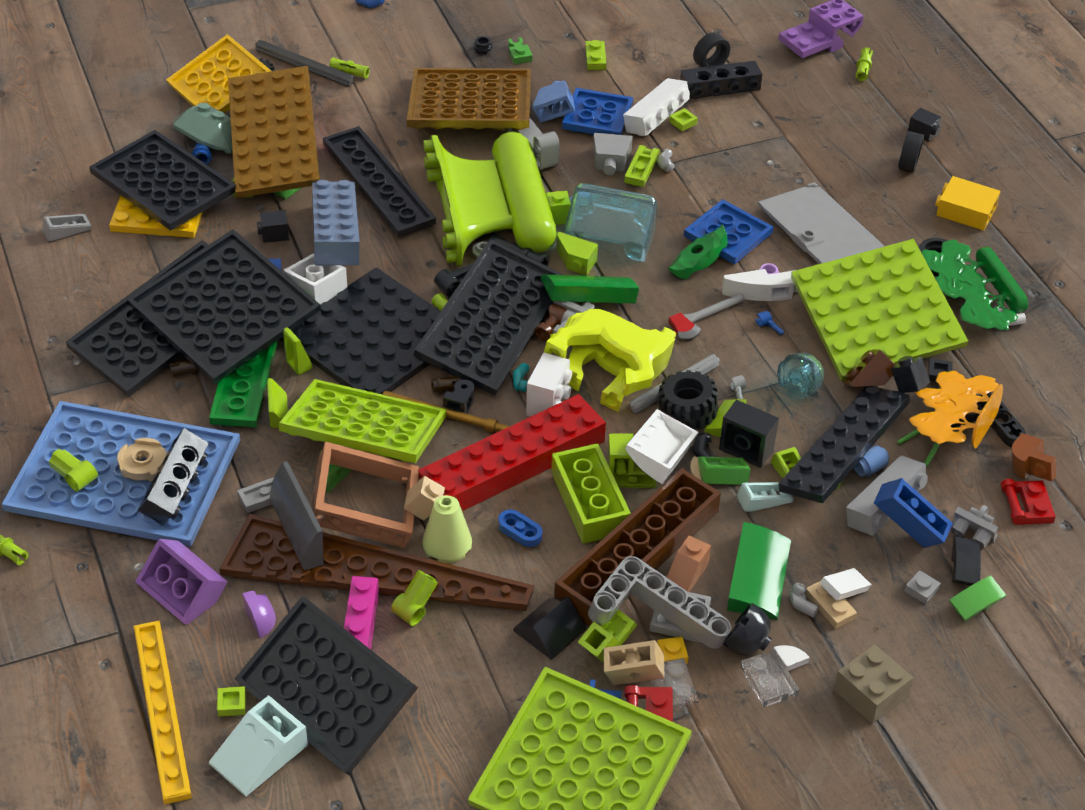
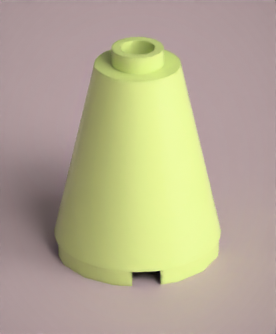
[422,495,472,563]

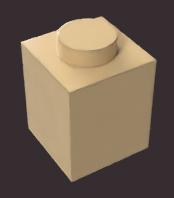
[404,476,445,520]

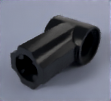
[434,262,474,298]

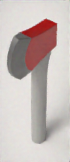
[668,294,744,340]

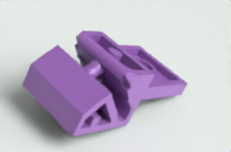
[778,0,864,58]

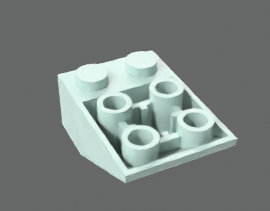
[209,695,308,797]

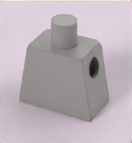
[593,133,633,175]

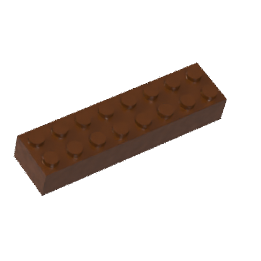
[554,469,721,626]

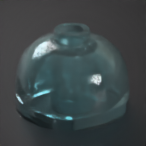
[777,352,825,399]

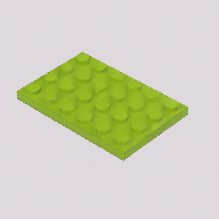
[279,379,447,463]

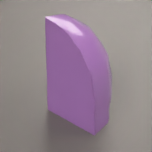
[242,591,276,638]

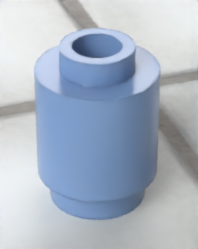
[853,445,889,477]

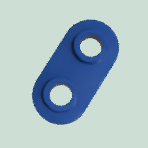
[498,510,542,547]

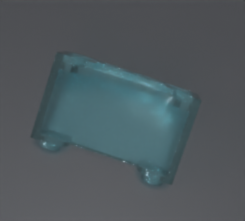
[563,184,657,262]

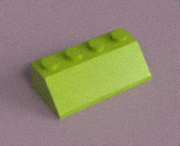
[551,443,631,544]

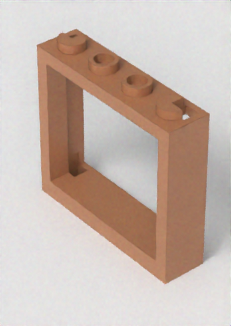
[311,442,419,548]

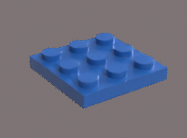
[562,88,634,135]
[684,199,773,265]

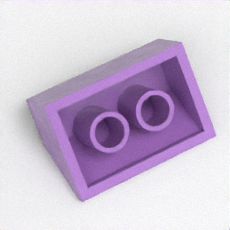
[135,539,228,624]

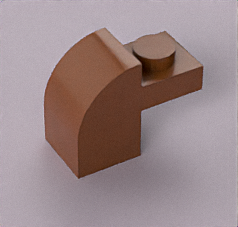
[1012,433,1056,482]

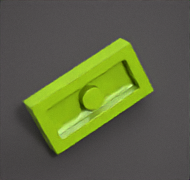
[585,40,607,70]

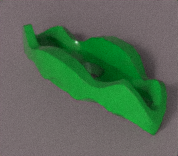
[668,224,728,279]

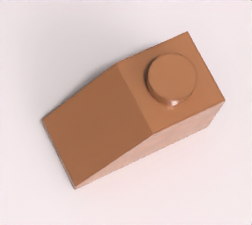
[667,536,711,592]

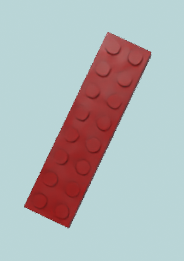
[418,394,606,511]

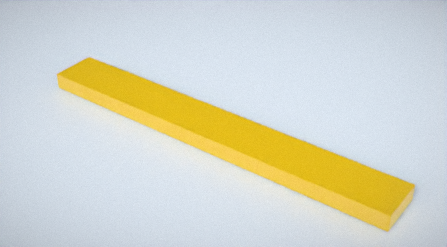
[133,620,192,805]

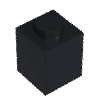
[908,108,941,142]
[257,210,289,243]
[891,356,930,393]

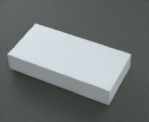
[820,568,872,601]

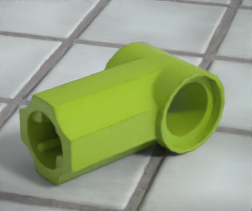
[49,449,98,492]
[391,570,438,626]

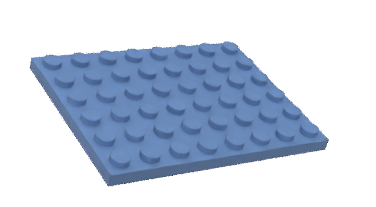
[2,401,240,547]

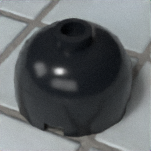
[723,602,772,656]

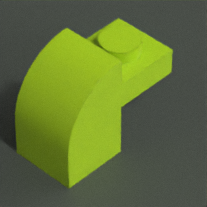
[578,609,637,663]

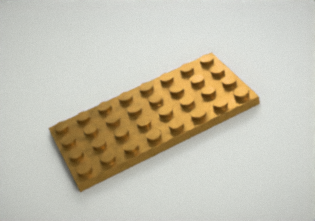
[228,66,320,198]

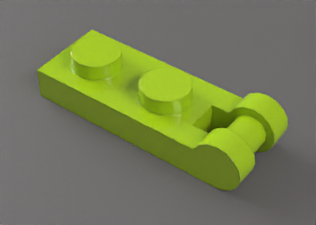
[624,145,660,187]

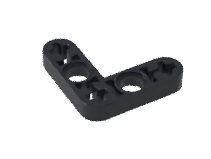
[950,393,1026,447]

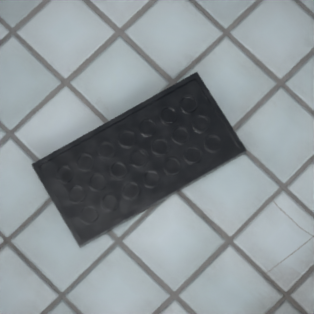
[413,239,564,396]
[66,240,208,397]

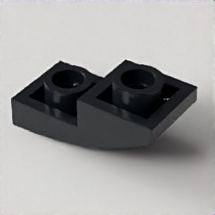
[951,536,981,586]

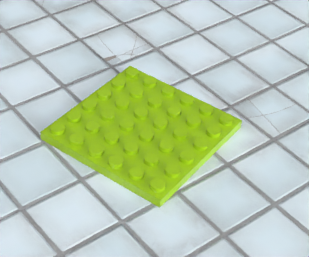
[791,239,968,381]
[468,667,692,810]

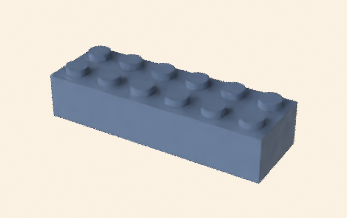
[312,180,359,265]

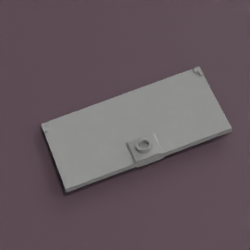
[758,182,885,264]

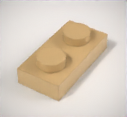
[805,580,857,629]

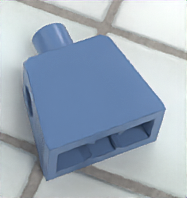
[532,81,575,123]

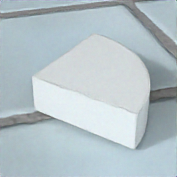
[773,645,810,672]

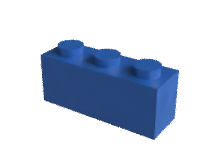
[874,478,953,548]

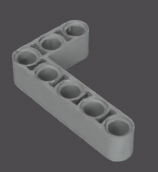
[588,556,731,649]

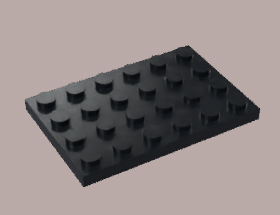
[89,130,236,231]
[235,595,418,775]

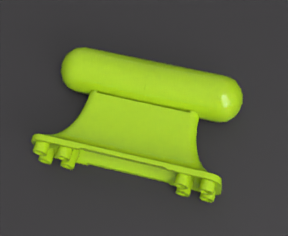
[423,132,557,267]

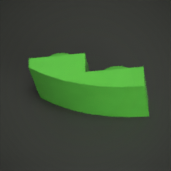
[949,575,1007,622]

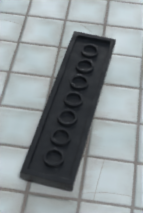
[323,126,436,238]
[778,386,910,504]

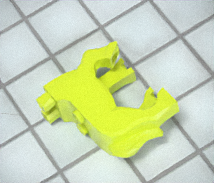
[544,309,676,412]

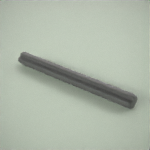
[255,40,353,86]

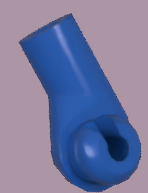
[356,0,385,8]

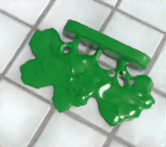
[922,239,1028,330]

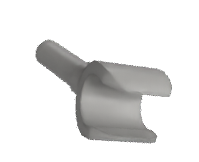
[730,375,746,399]

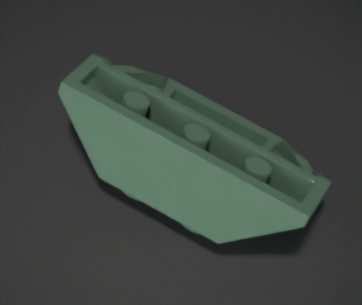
[173,103,233,154]

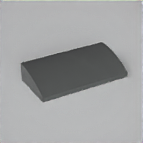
[270,461,323,570]

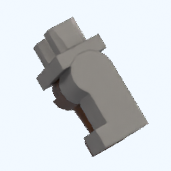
[534,301,594,353]

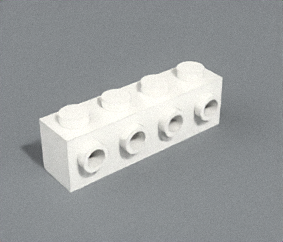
[623,78,690,136]

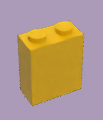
[935,176,1001,231]

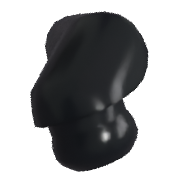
[692,433,712,458]

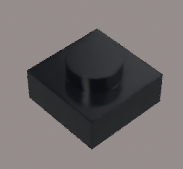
[928,358,953,382]

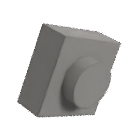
[905,570,941,604]

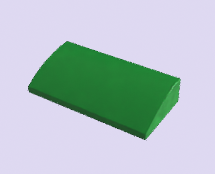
[541,274,639,303]
[727,522,791,620]

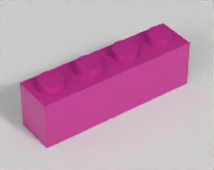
[344,576,379,650]

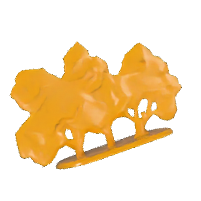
[909,371,1003,449]

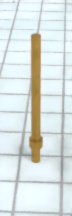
[383,390,510,433]

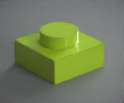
[669,108,698,132]
[217,686,246,717]

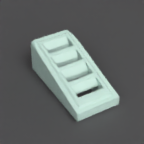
[737,482,794,512]

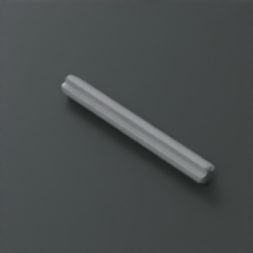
[628,354,720,414]

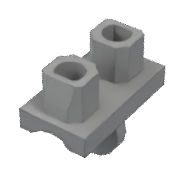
[952,505,998,549]

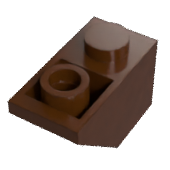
[843,349,896,387]

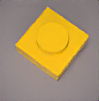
[657,637,689,667]

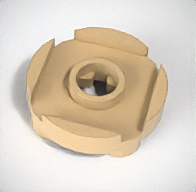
[117,438,167,481]

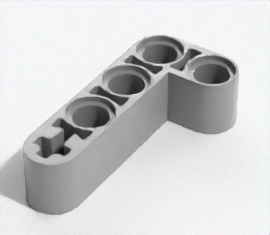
[507,118,560,170]

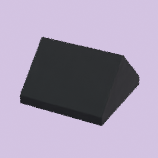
[513,597,587,660]

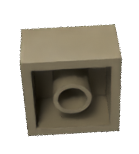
[834,644,914,724]

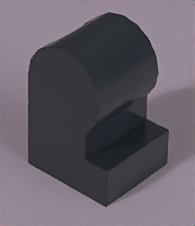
[443,380,474,413]

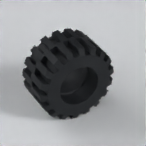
[659,370,718,430]

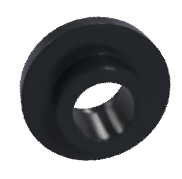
[474,36,493,54]

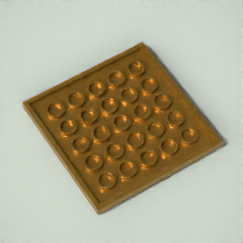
[407,68,531,130]

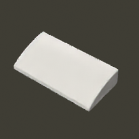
[625,409,698,484]

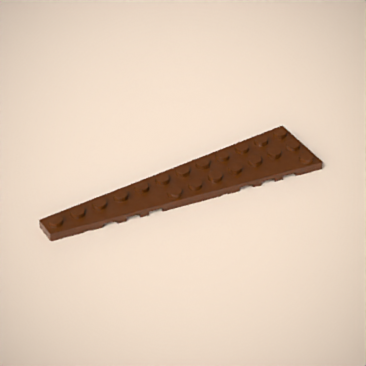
[219,514,534,611]

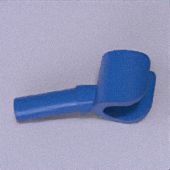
[755,311,784,336]

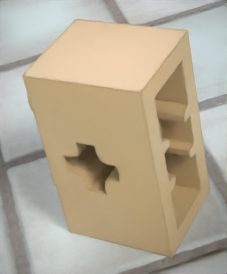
[604,640,665,686]

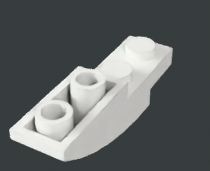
[722,269,798,301]

